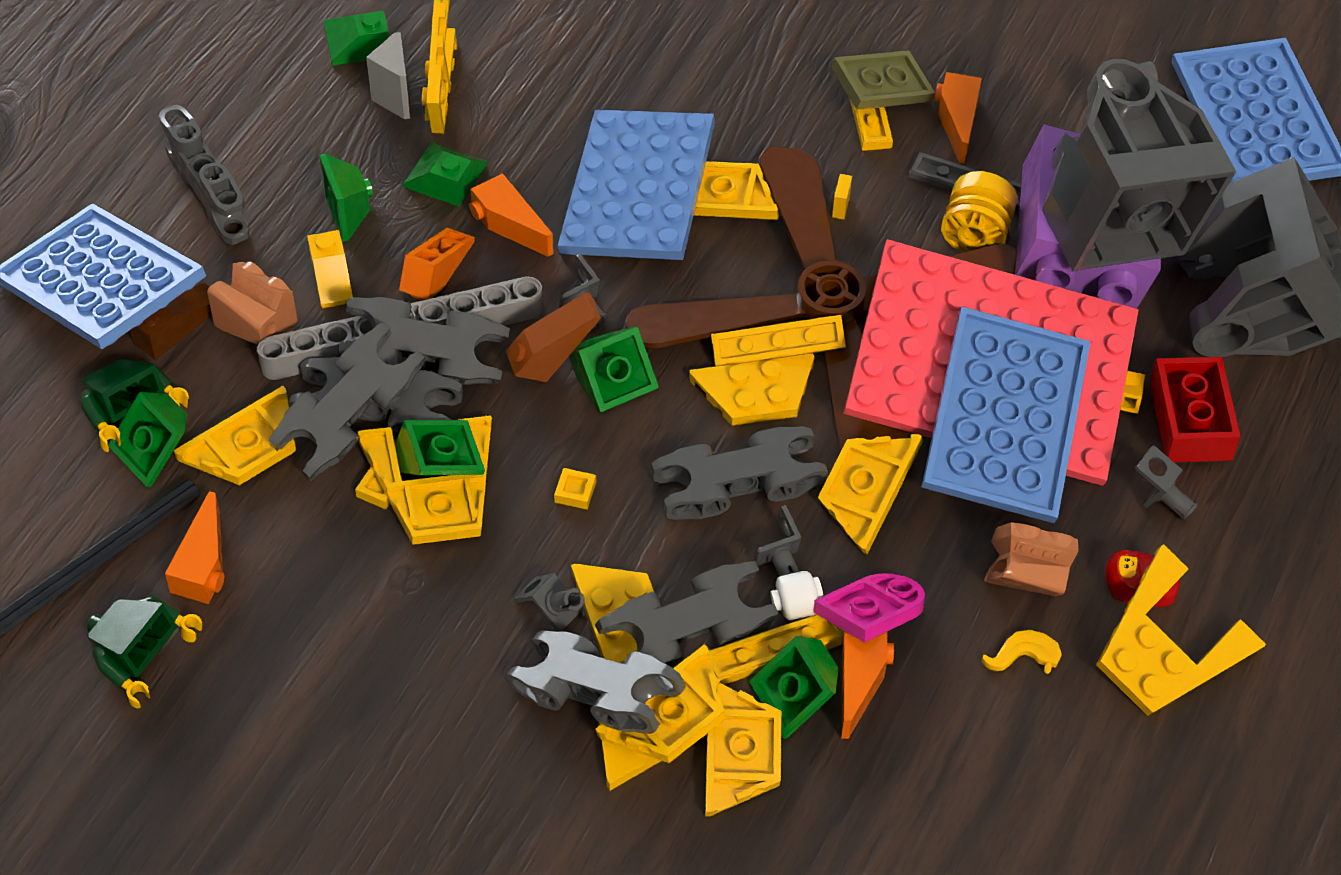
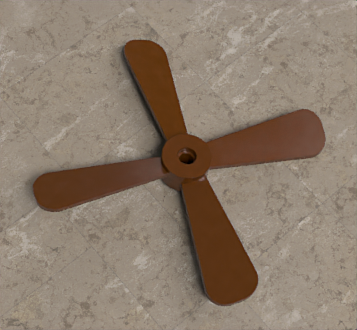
[626,147,1017,454]

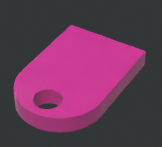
[814,573,925,642]

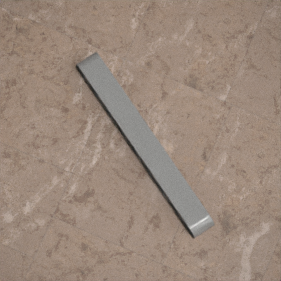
[257,277,543,380]

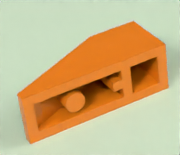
[934,72,982,164]
[469,174,553,257]
[399,227,475,300]
[165,491,225,604]
[841,631,894,739]

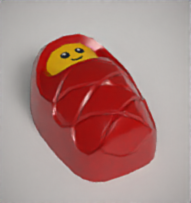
[1105,550,1180,607]

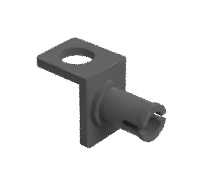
[559,254,607,329]
[1135,446,1198,520]
[754,505,802,577]
[514,573,584,631]

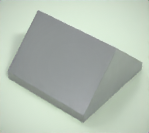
[366,32,410,119]

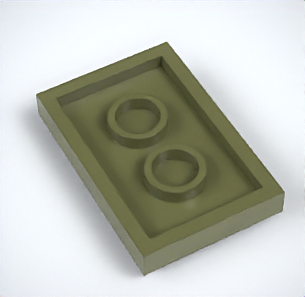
[830,50,936,110]

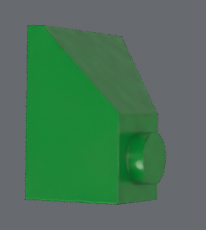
[324,11,389,66]
[403,142,487,207]
[319,154,373,242]
[569,326,659,412]
[108,392,187,487]
[395,420,485,475]
[749,636,838,739]

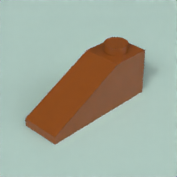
[506,292,601,382]

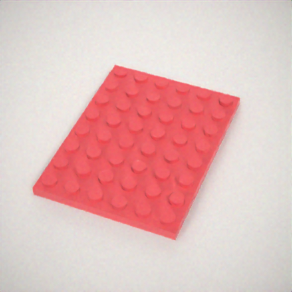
[843,239,1139,486]

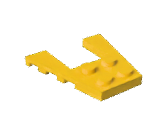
[422,0,457,134]
[357,416,492,545]
[1096,544,1266,716]

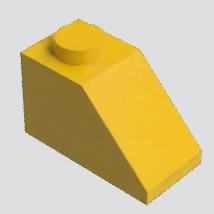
[307,230,353,308]

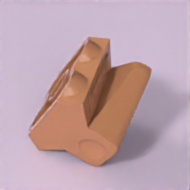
[207,261,298,345]
[984,522,1079,597]

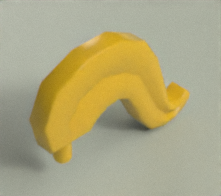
[981,630,1062,674]

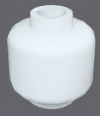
[770,571,823,620]

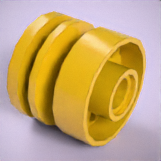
[941,171,1018,252]

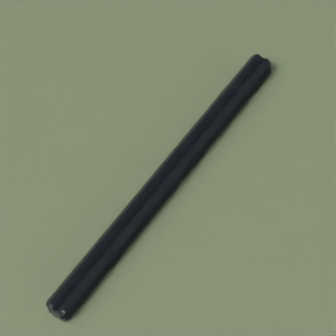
[0,479,200,637]

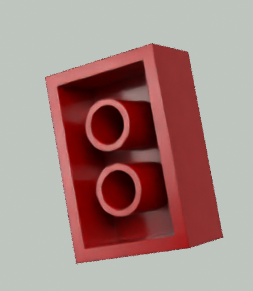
[1149,357,1240,462]

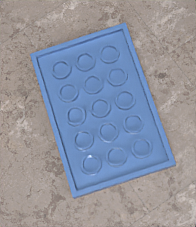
[1172,38,1341,183]
[558,110,715,260]
[0,203,206,349]
[921,307,1091,523]

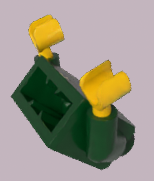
[81,359,189,452]
[87,596,202,708]

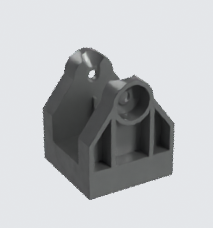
[1042,59,1236,271]
[1174,157,1341,357]

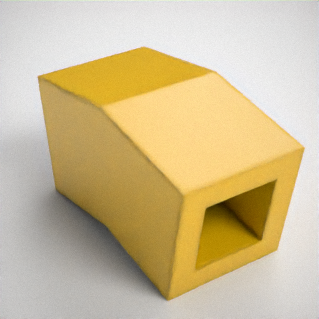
[1120,371,1146,414]

